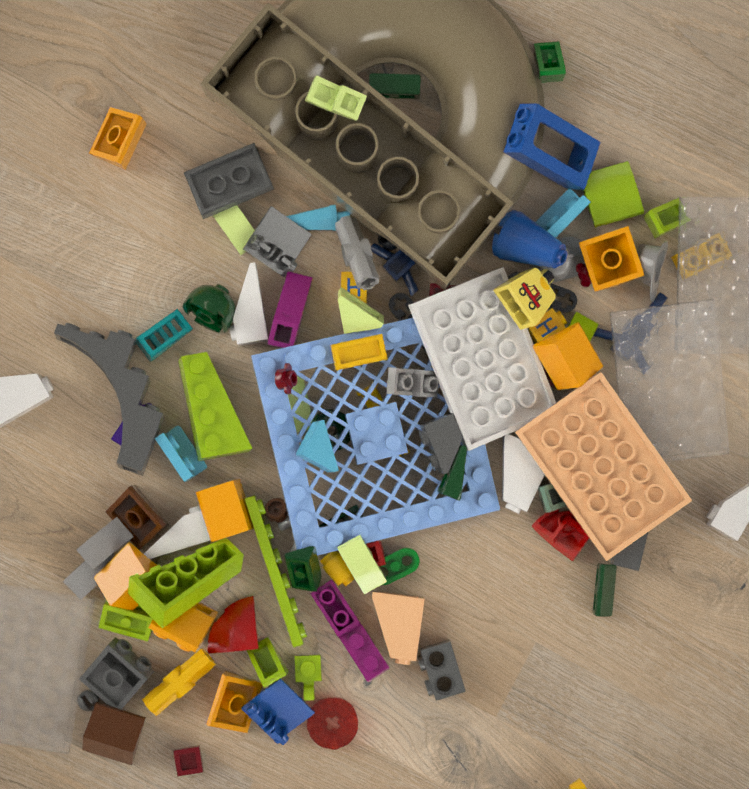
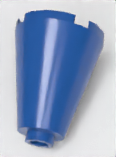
[492,210,568,269]

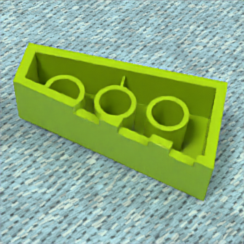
[178,352,253,462]
[128,538,244,629]

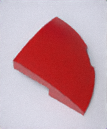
[532,509,590,561]
[208,596,259,654]

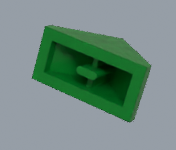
[534,41,566,83]

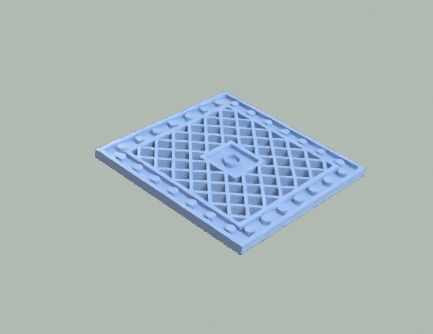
[251,318,500,555]

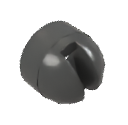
[77,690,99,711]

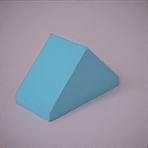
[296,420,339,472]

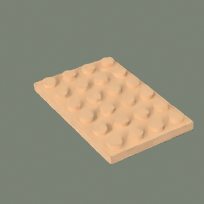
[515,372,692,561]

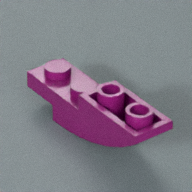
[310,579,390,683]

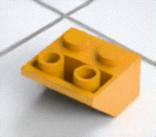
[148,602,218,652]

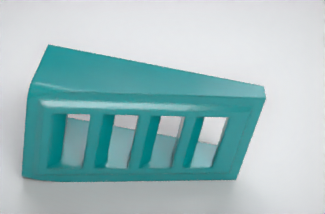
[136,309,193,362]

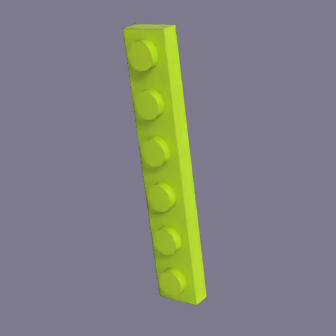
[245,495,307,648]

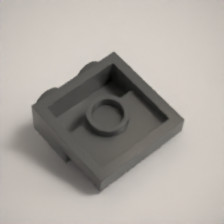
[79,637,154,710]

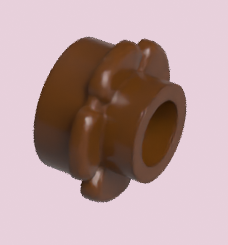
[265,498,288,523]

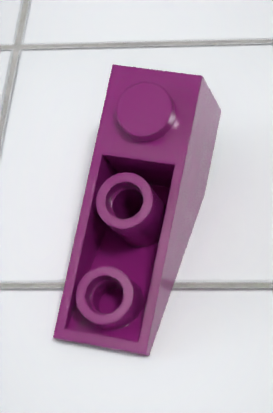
[267,271,313,349]

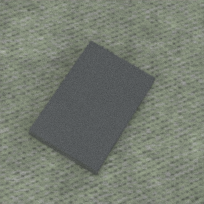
[184,143,274,219]

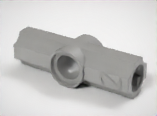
[335,215,379,291]

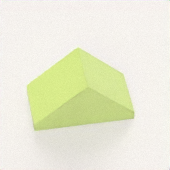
[338,287,384,334]

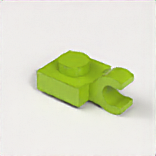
[294,655,322,701]

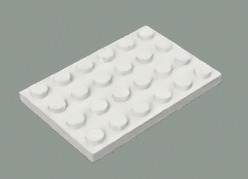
[408,267,556,451]

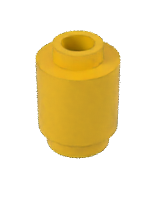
[320,551,354,587]

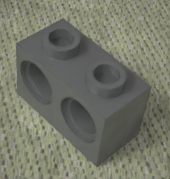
[417,639,466,701]

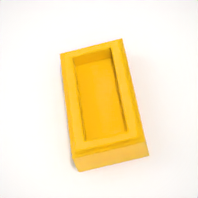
[330,334,388,370]

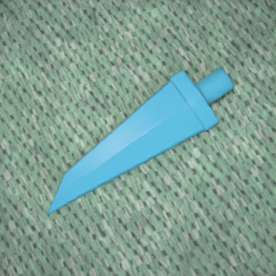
[286,205,350,231]

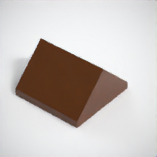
[106,485,169,550]
[82,702,146,766]

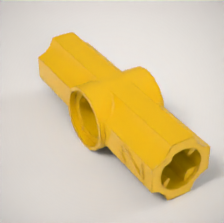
[142,648,216,716]

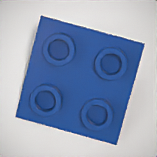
[241,678,315,745]

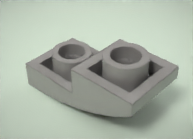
[386,367,439,398]
[76,517,134,570]
[63,554,115,600]

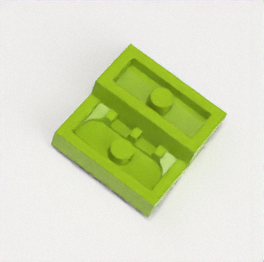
[583,161,644,228]
[98,600,153,642]

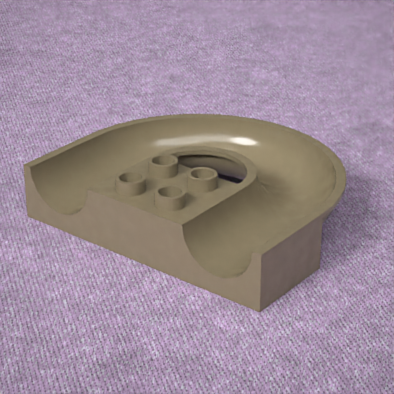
[201,0,545,290]

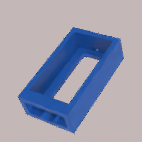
[503,104,601,190]

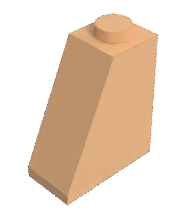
[372,591,424,665]

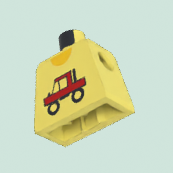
[493,267,556,330]

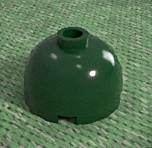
[182,284,236,333]

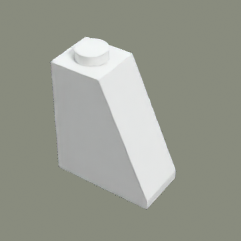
[0,374,54,428]
[502,434,544,514]

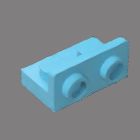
[536,189,590,238]
[155,426,207,482]

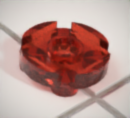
[307,696,358,750]

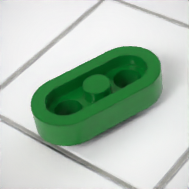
[380,548,420,585]

